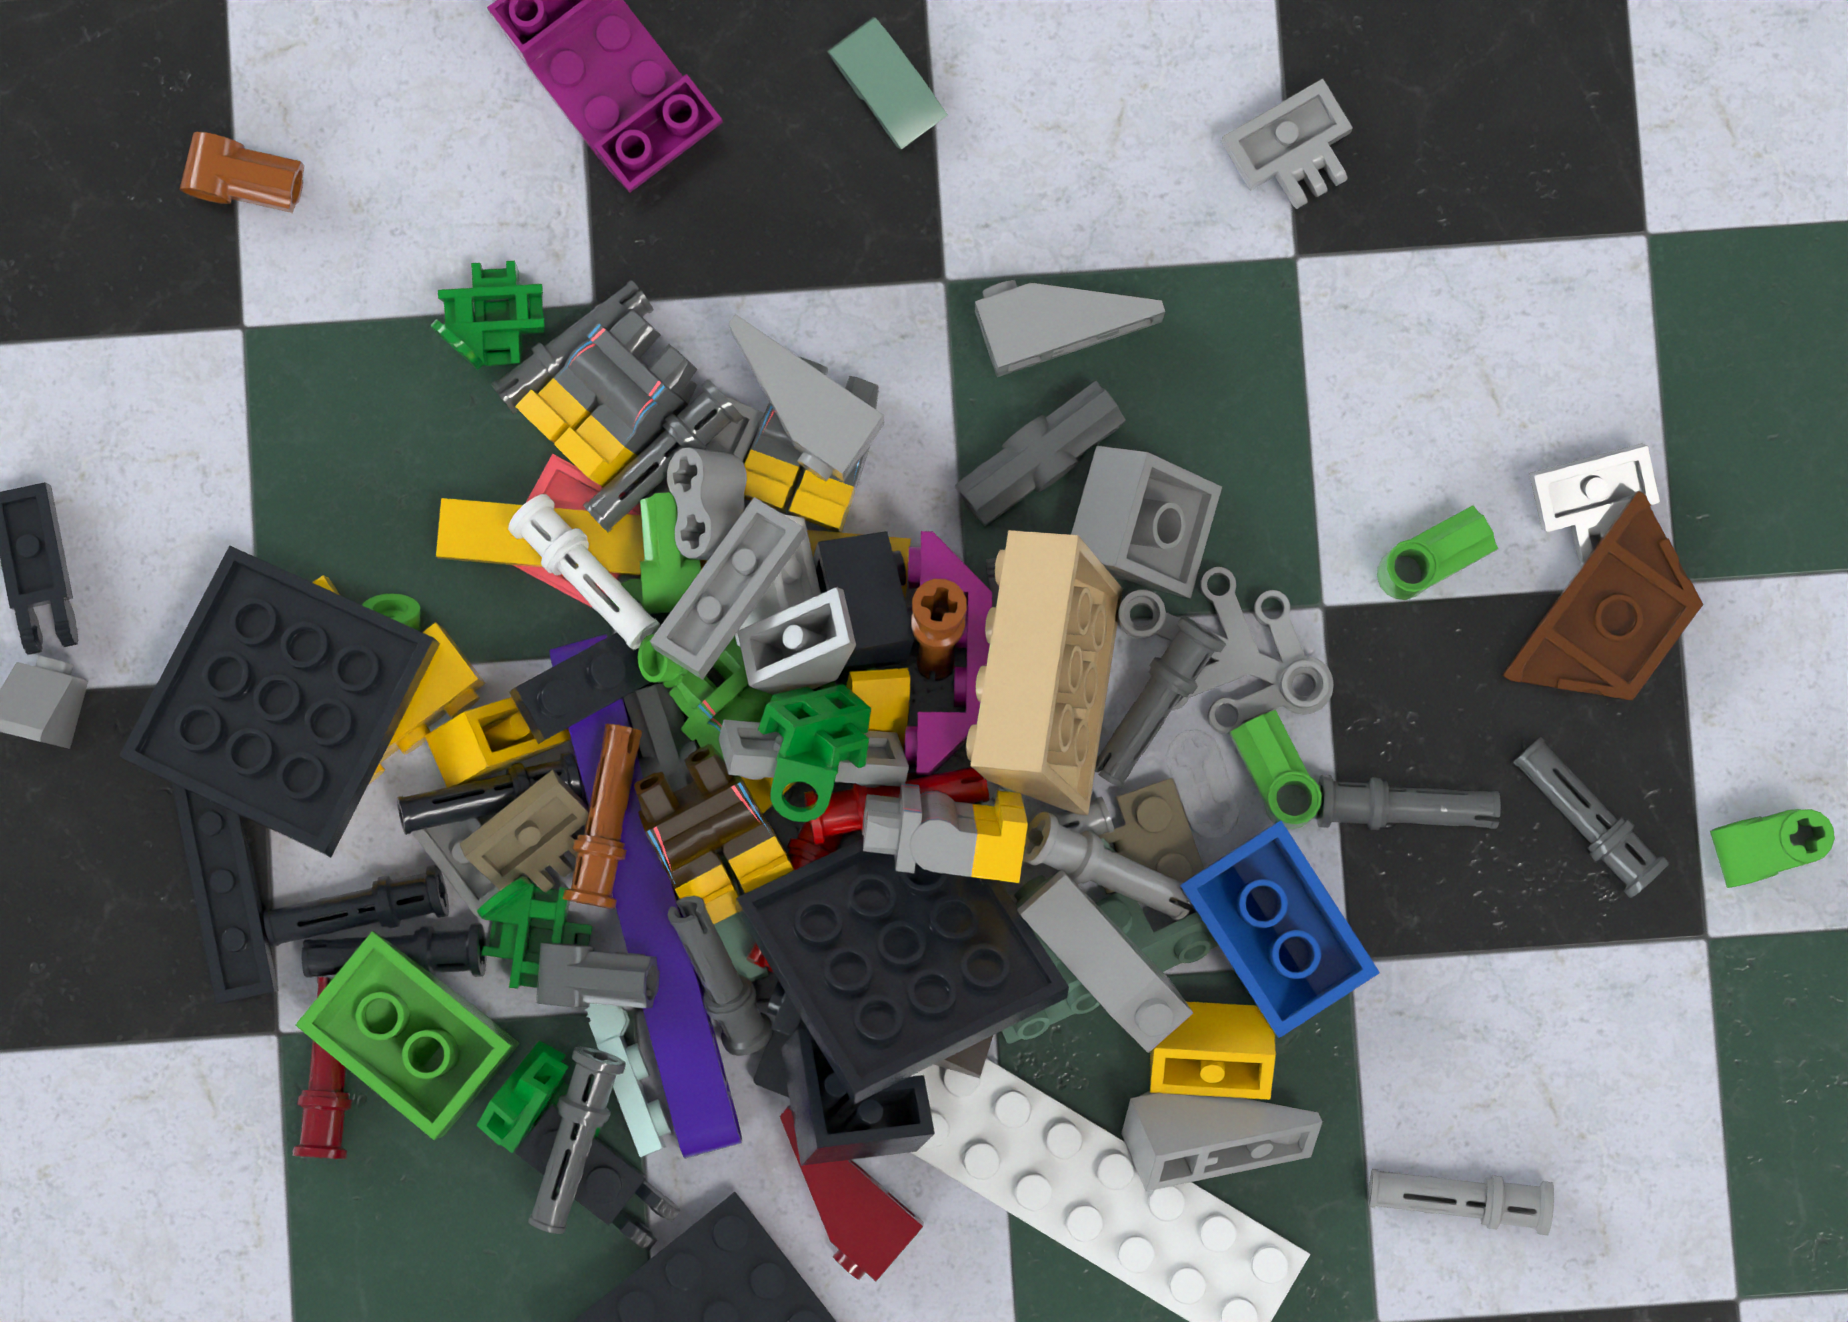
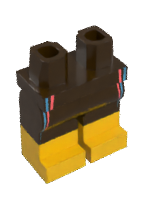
[634,744,795,924]

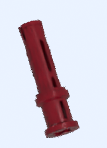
[292,977,352,1159]

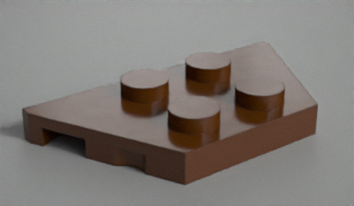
[1502,491,1704,701]

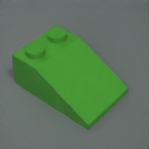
[295,931,520,1140]

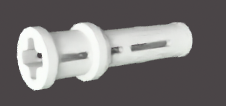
[508,494,660,650]

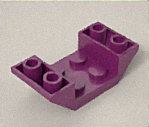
[487,0,723,193]
[905,531,992,778]

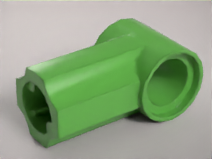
[640,492,701,614]
[1377,505,1498,600]
[1229,709,1322,830]

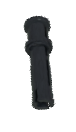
[397,752,582,835]
[264,865,449,947]
[301,923,487,978]

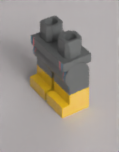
[515,309,698,487]
[744,357,879,533]

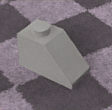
[737,587,856,695]
[0,656,88,749]

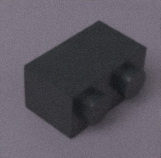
[813,531,917,673]

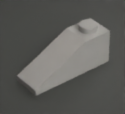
[975,280,1165,377]
[729,314,884,482]
[1017,870,1193,1053]
[1121,1091,1322,1191]

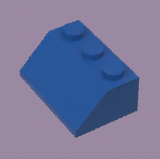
[1180,821,1380,1038]

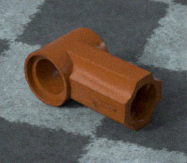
[180,132,304,213]

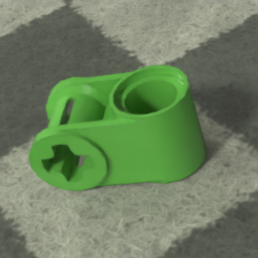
[1710,809,1835,888]

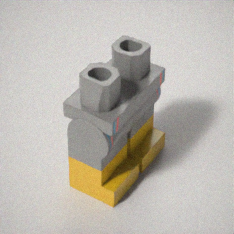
[862,783,1028,883]

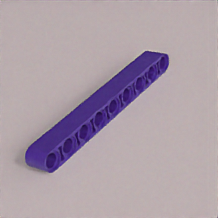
[549,634,742,1159]

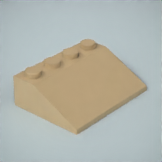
[966,530,1123,815]

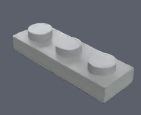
[650,497,807,680]
[719,720,909,788]

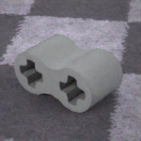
[667,447,747,560]

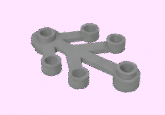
[1118,567,1334,734]

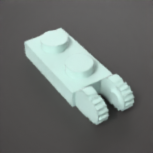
[585,1003,671,1157]

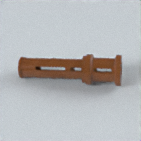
[911,579,967,680]
[563,724,643,909]

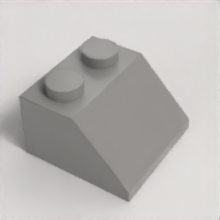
[1071,446,1222,598]

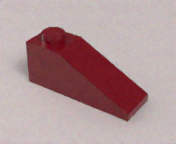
[779,1105,924,1282]

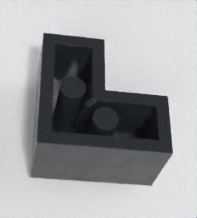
[781,1028,935,1166]

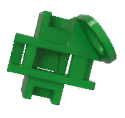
[430,261,544,370]
[758,684,871,822]
[477,876,593,989]
[476,1040,601,1154]

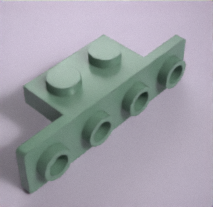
[1002,893,1218,1044]

